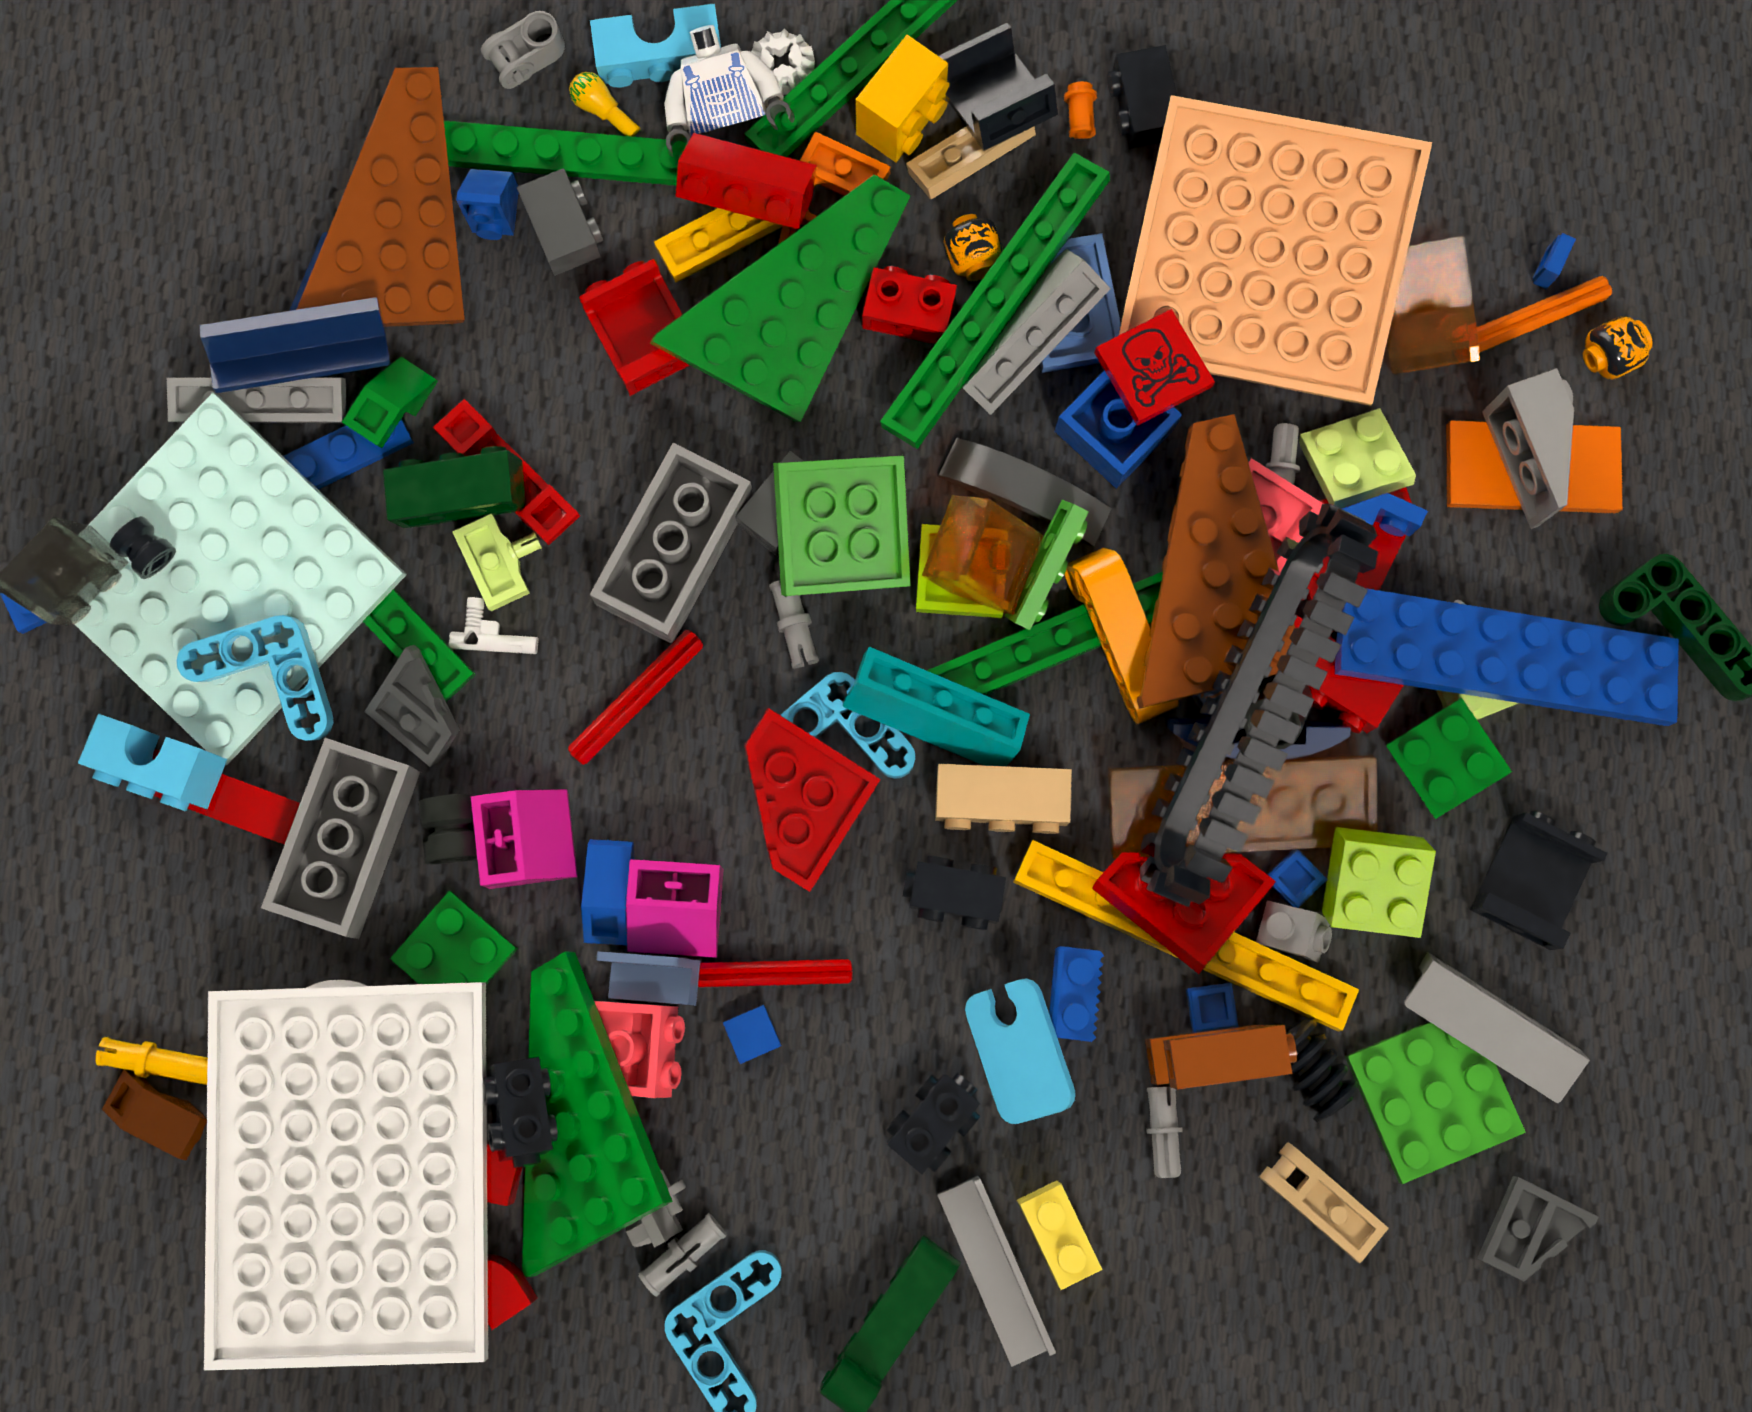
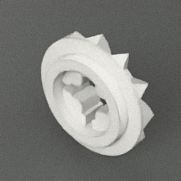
[751,28,815,95]

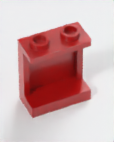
[579,259,690,396]

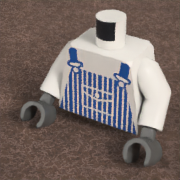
[664,25,795,157]

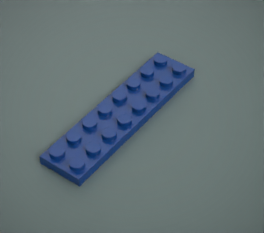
[1334,589,1679,726]

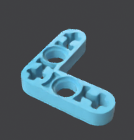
[176,615,334,741]
[781,672,916,779]
[665,1250,782,1412]

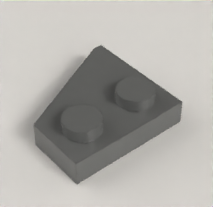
[364,645,460,767]
[1477,1176,1599,1282]

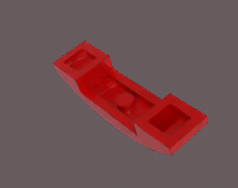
[433,399,580,545]
[153,749,300,845]

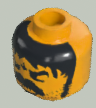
[944,214,1003,281]
[1583,316,1652,380]

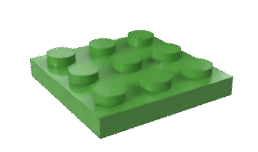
[773,456,911,596]
[1345,1022,1526,1184]

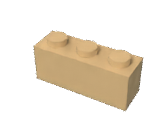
[935,764,1072,834]

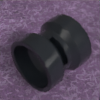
[109,516,176,579]

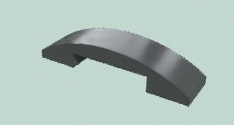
[938,438,1112,548]

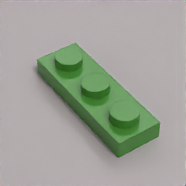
[1005,500,1089,630]

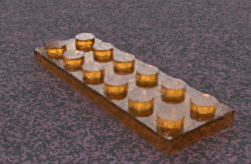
[1108,755,1378,859]

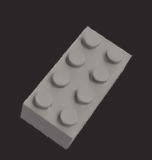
[590,443,753,644]
[261,738,420,939]

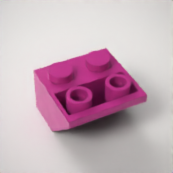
[471,789,578,889]
[626,859,724,958]

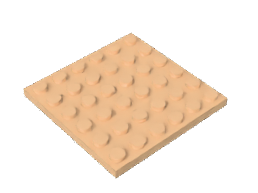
[1119,95,1432,406]

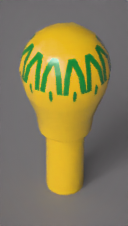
[569,72,640,137]

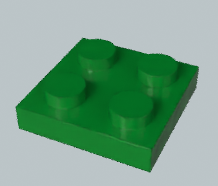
[1386,697,1512,819]
[390,890,518,985]

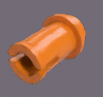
[1064,81,1097,139]

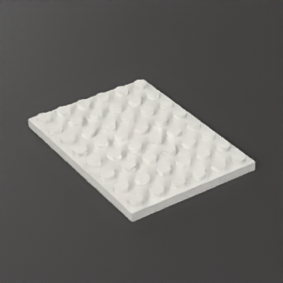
[204,982,488,1370]

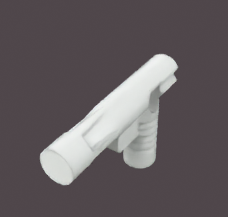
[449,597,538,654]

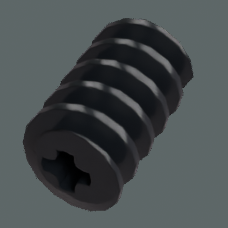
[1284,1018,1358,1122]

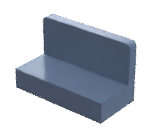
[596,951,700,1006]

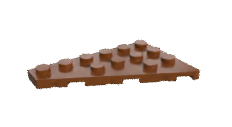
[296,67,465,327]
[1137,414,1295,709]

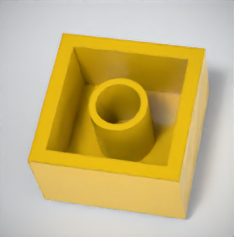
[856,35,949,163]

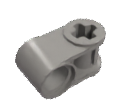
[481,11,565,89]

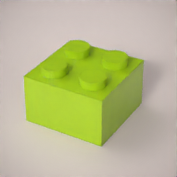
[1322,827,1436,938]

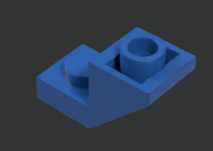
[1342,493,1428,537]
[581,839,635,945]

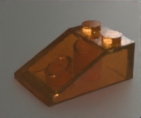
[1387,236,1480,374]

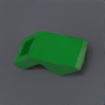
[342,357,438,448]

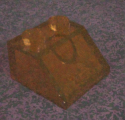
[922,495,1043,615]

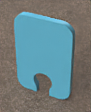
[965,978,1075,1124]

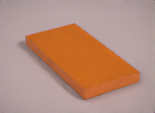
[1446,421,1623,513]

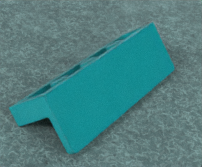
[842,647,1030,767]

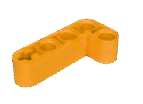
[1064,548,1179,724]

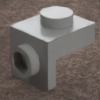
[1256,900,1332,962]

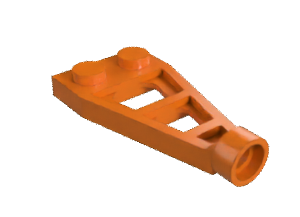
[778,132,891,244]

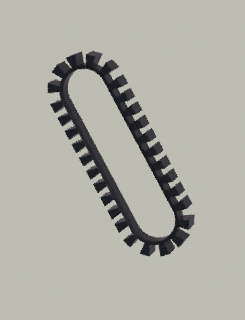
[1139,504,1378,907]

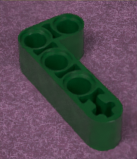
[1599,554,1752,701]
[819,1235,961,1412]

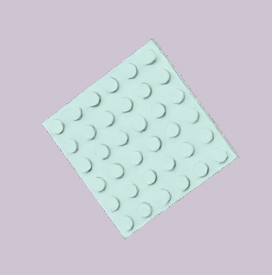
[33,393,407,765]

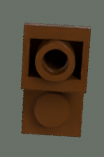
[102,1069,207,1160]

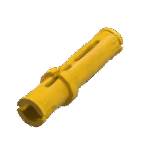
[96,1037,208,1085]

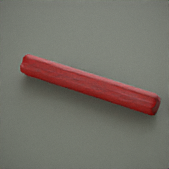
[568,630,703,765]
[698,959,853,987]

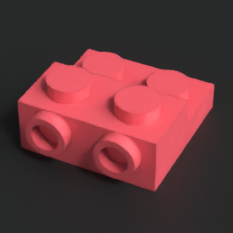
[1248,458,1323,573]
[594,1001,685,1098]

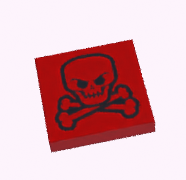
[1094,309,1215,426]

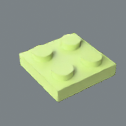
[1299,408,1416,508]

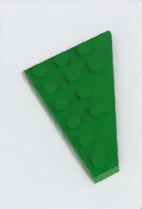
[650,174,911,423]
[522,951,673,1278]

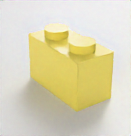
[1017,1180,1102,1290]

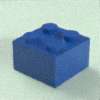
[1054,370,1182,489]

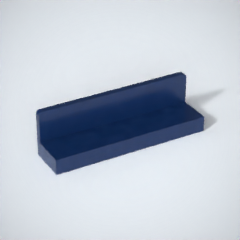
[199,297,390,393]

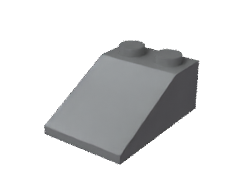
[1482,368,1574,529]

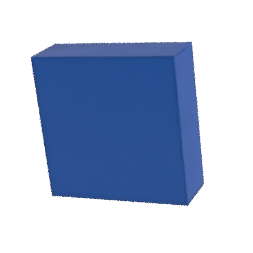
[1532,233,1576,289]
[1267,848,1327,908]
[1186,983,1238,1033]
[723,1005,782,1064]

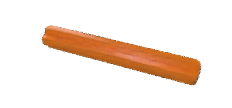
[1453,276,1612,359]

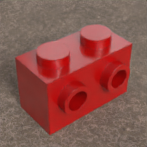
[862,266,957,344]

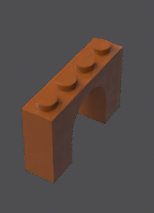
[1145,1025,1297,1089]

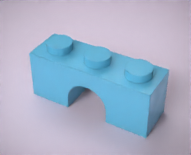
[590,4,721,88]
[78,714,227,811]

